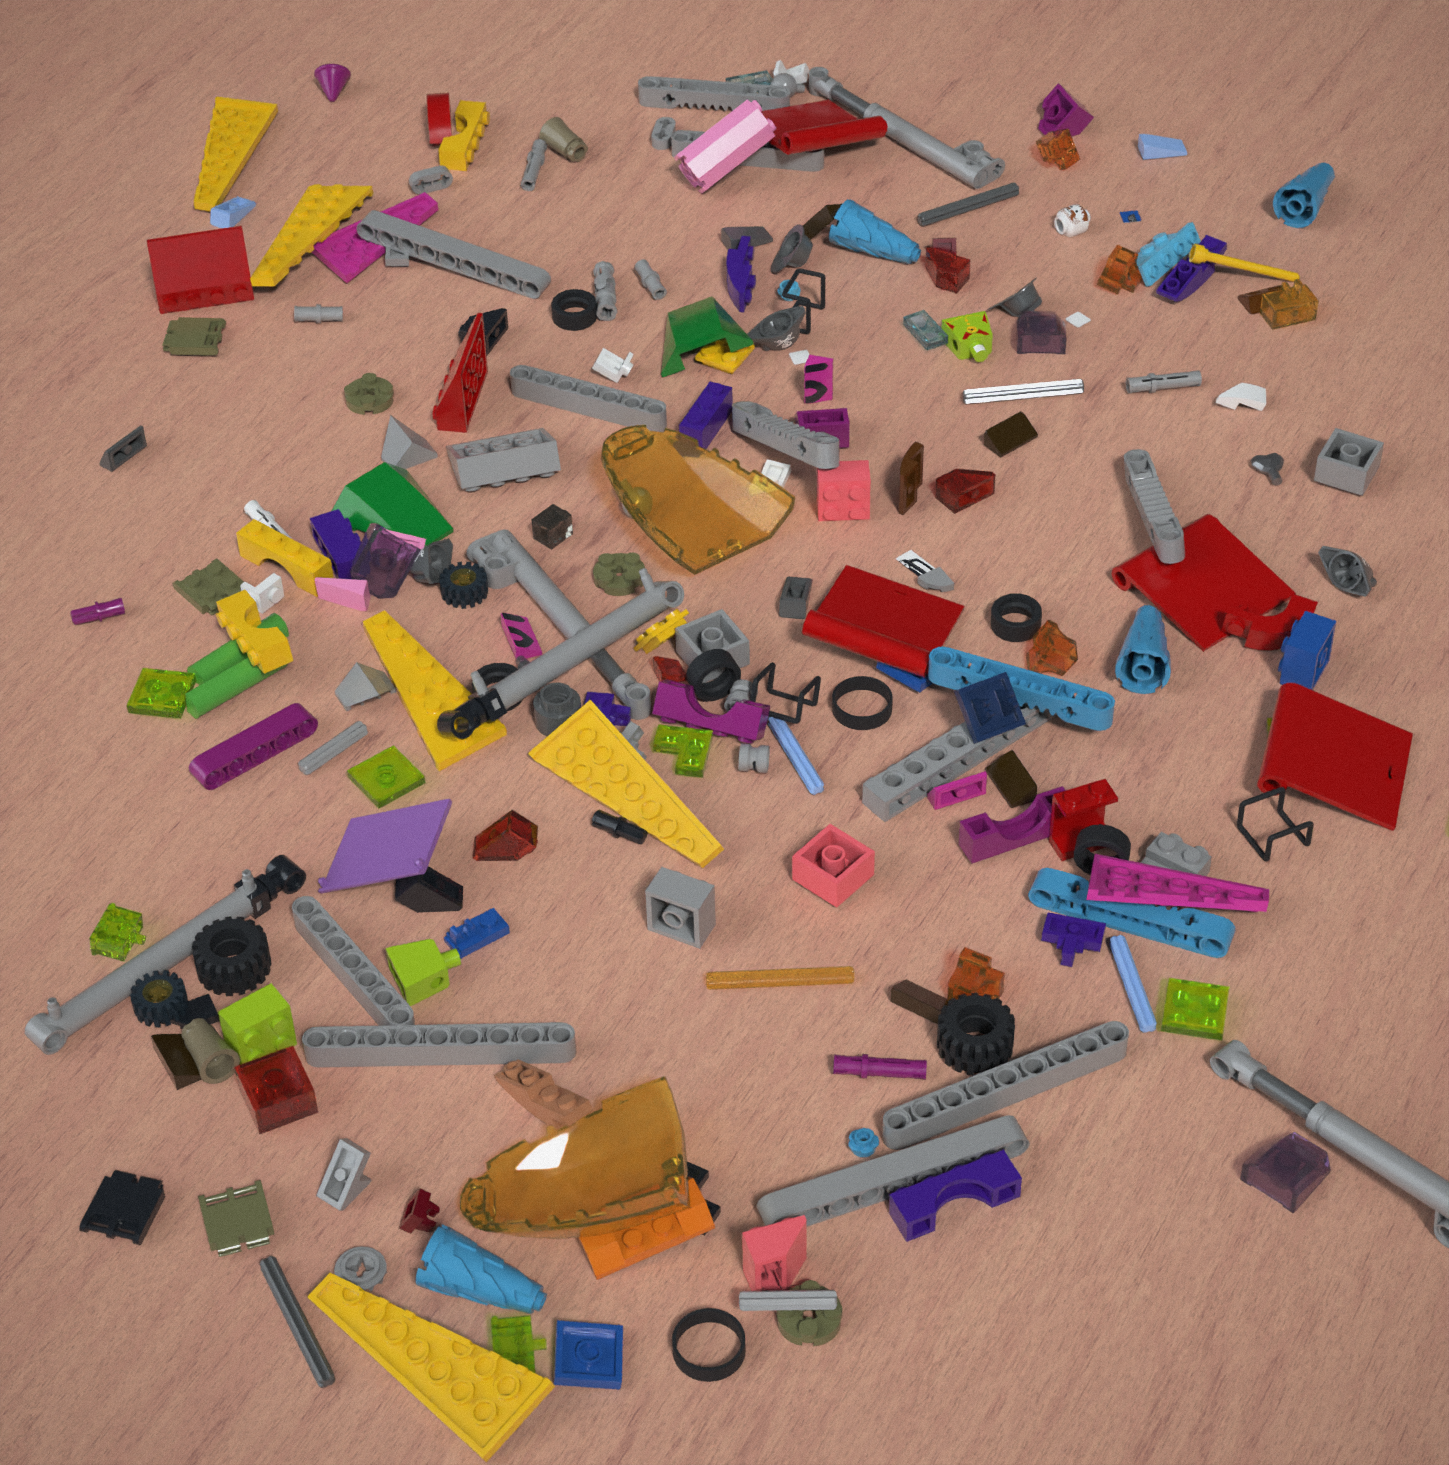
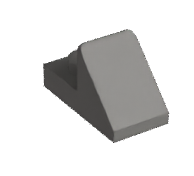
[316,1138,371,1211]

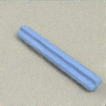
[768,716,824,795]
[1109,935,1157,1033]

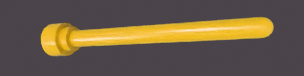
[1189,243,1300,282]

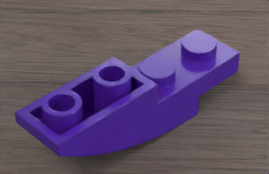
[1156,235,1227,302]
[726,236,756,313]

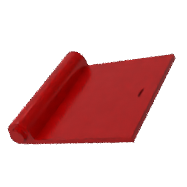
[761,100,888,155]
[1112,514,1296,652]
[802,565,965,678]
[1257,683,1413,831]

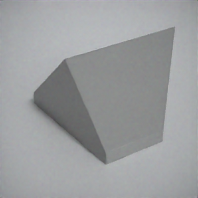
[381,415,438,469]
[335,662,396,711]

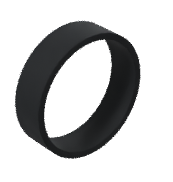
[832,676,893,730]
[672,1308,746,1382]

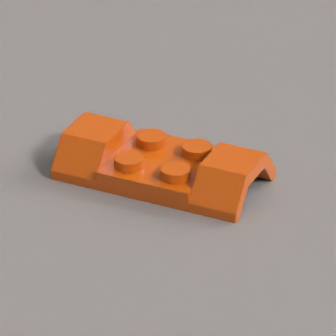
[572,1177,715,1280]

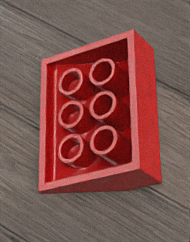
[147,226,254,314]
[433,313,488,433]

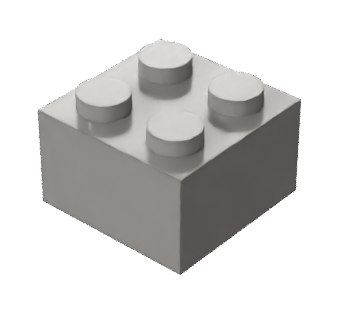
[1314,428,1384,496]
[675,609,750,683]
[645,867,716,949]

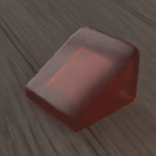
[652,656,687,682]

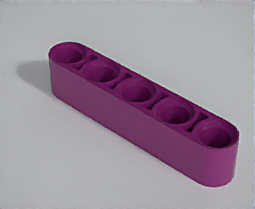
[189,703,318,790]

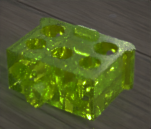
[89,903,146,962]
[491,1315,547,1374]

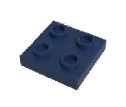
[954,672,1026,744]

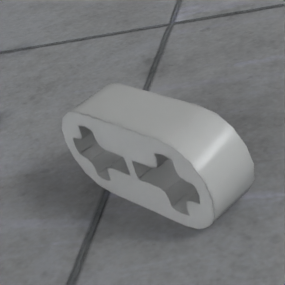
[652,117,676,150]
[409,166,453,194]

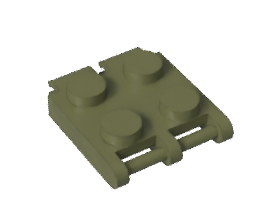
[162,317,226,356]
[172,559,244,615]
[198,1180,274,1257]

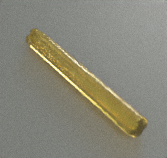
[706,966,855,990]

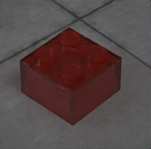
[234,1046,318,1134]

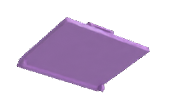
[318,798,453,894]

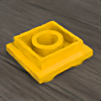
[695,338,755,374]
[634,609,689,654]

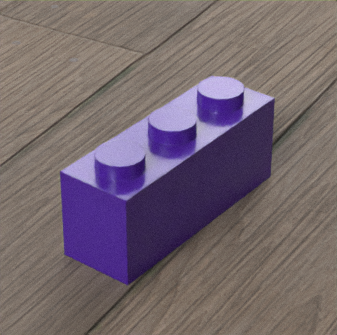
[679,382,733,454]
[310,509,371,579]

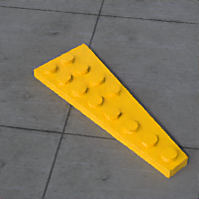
[193,96,278,212]
[250,184,374,286]
[362,610,507,771]
[528,700,724,868]
[307,1272,555,1462]

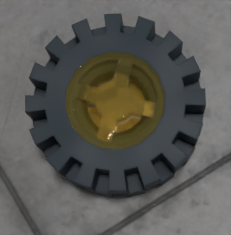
[439,561,488,609]
[130,970,188,1028]

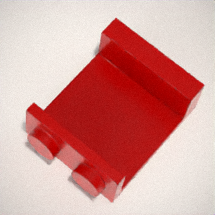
[1049,779,1118,861]

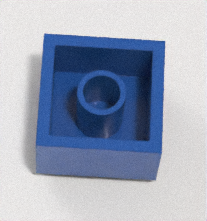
[1278,611,1336,690]

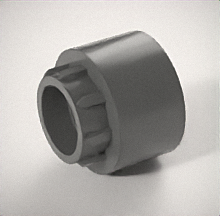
[533,682,581,736]

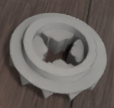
[334,1247,387,1292]

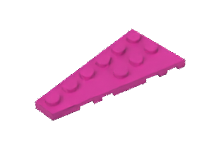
[312,192,438,283]
[1086,854,1269,912]

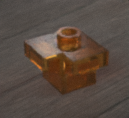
[1035,128,1080,170]
[1097,244,1143,294]
[1026,619,1078,676]
[947,947,1005,1000]

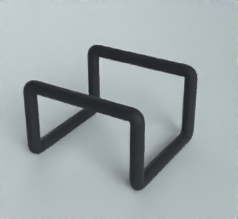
[782,268,826,334]
[750,662,821,724]
[1237,787,1314,862]

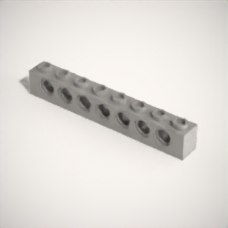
[862,703,1052,822]

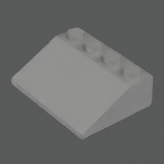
[446,428,561,491]

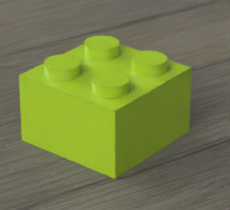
[218,983,297,1073]

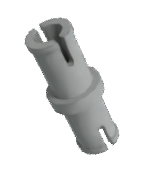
[635,259,667,300]
[294,304,343,323]

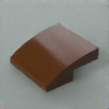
[899,441,924,515]

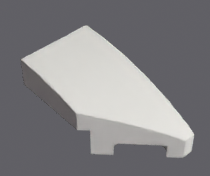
[1216,383,1266,411]
[750,459,792,495]

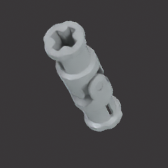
[593,261,617,321]

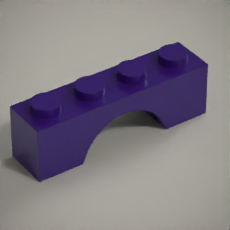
[889,1150,1022,1242]

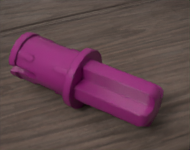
[70,598,125,625]

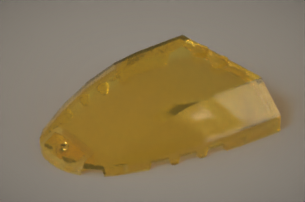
[601,425,795,575]
[460,1076,691,1239]

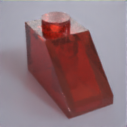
[926,246,971,294]
[935,468,996,514]
[473,809,538,861]

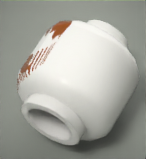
[1054,204,1090,237]

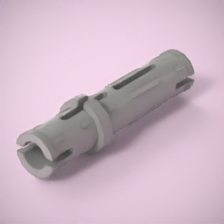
[521,139,547,191]
[1126,370,1202,393]

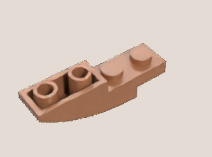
[494,1059,593,1129]

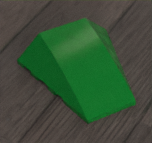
[661,296,754,378]
[332,462,454,547]

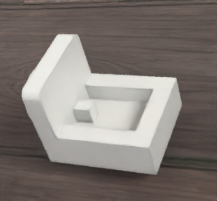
[773,60,809,84]
[592,348,634,383]
[240,573,284,614]

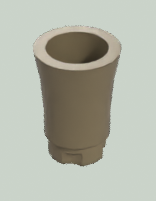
[539,117,588,162]
[181,1018,240,1084]

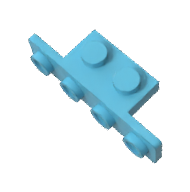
[1133,222,1201,287]

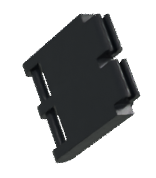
[79,1170,165,1245]

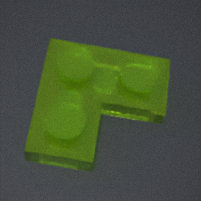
[653,724,713,778]

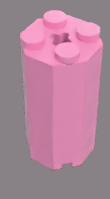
[674,99,776,194]

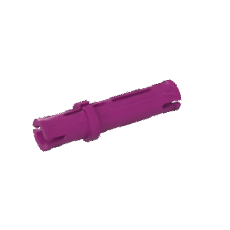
[833,1054,927,1080]

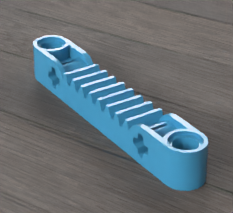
[928,647,1115,731]
[1028,868,1236,958]

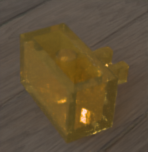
[1260,279,1319,330]

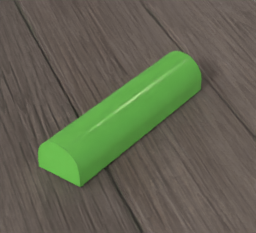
[187,613,289,685]
[185,658,287,719]

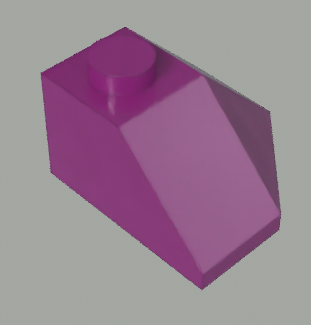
[1038,83,1094,142]

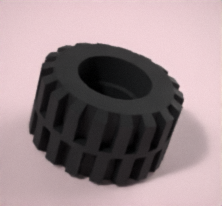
[192,916,271,996]
[937,993,1015,1075]

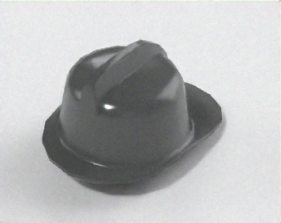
[771,224,813,273]
[987,278,1042,317]

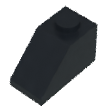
[458,308,508,356]
[395,866,463,913]

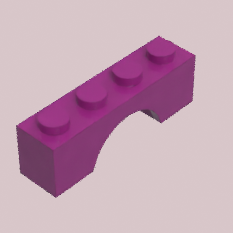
[652,679,770,743]
[959,786,1066,864]

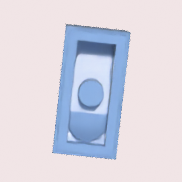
[1138,134,1187,160]
[210,196,256,228]

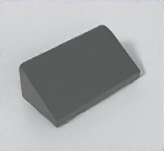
[99,425,147,472]

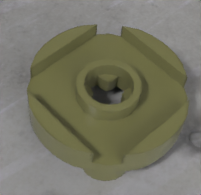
[344,373,394,415]
[593,552,645,596]
[776,1280,842,1346]

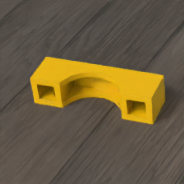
[438,100,490,171]
[236,519,334,597]
[216,590,294,674]

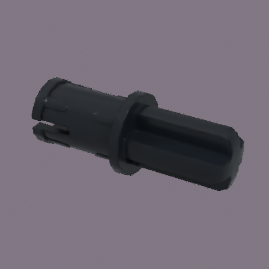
[592,809,648,844]

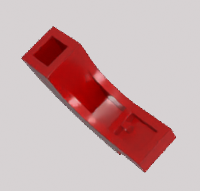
[427,92,452,146]
[1221,593,1318,650]

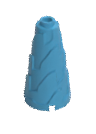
[1273,162,1335,228]
[829,199,921,264]
[1115,605,1171,694]
[416,1224,547,1315]

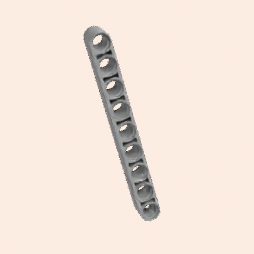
[356,210,551,299]
[882,1021,1129,1150]
[302,1022,576,1067]
[756,1115,1029,1226]

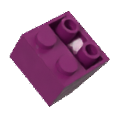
[794,408,850,448]

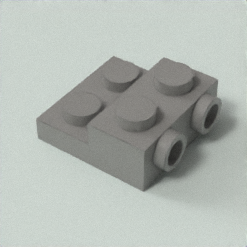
[1141,832,1212,907]

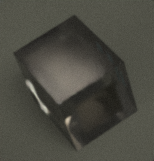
[531,504,573,550]

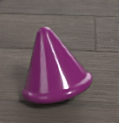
[314,64,351,102]

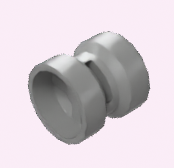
[724,679,758,712]
[738,743,770,773]

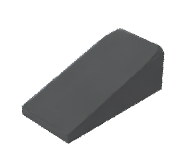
[721,226,773,249]
[779,576,813,619]

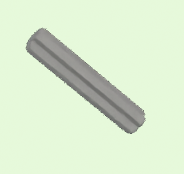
[298,721,368,775]
[739,1290,837,1311]

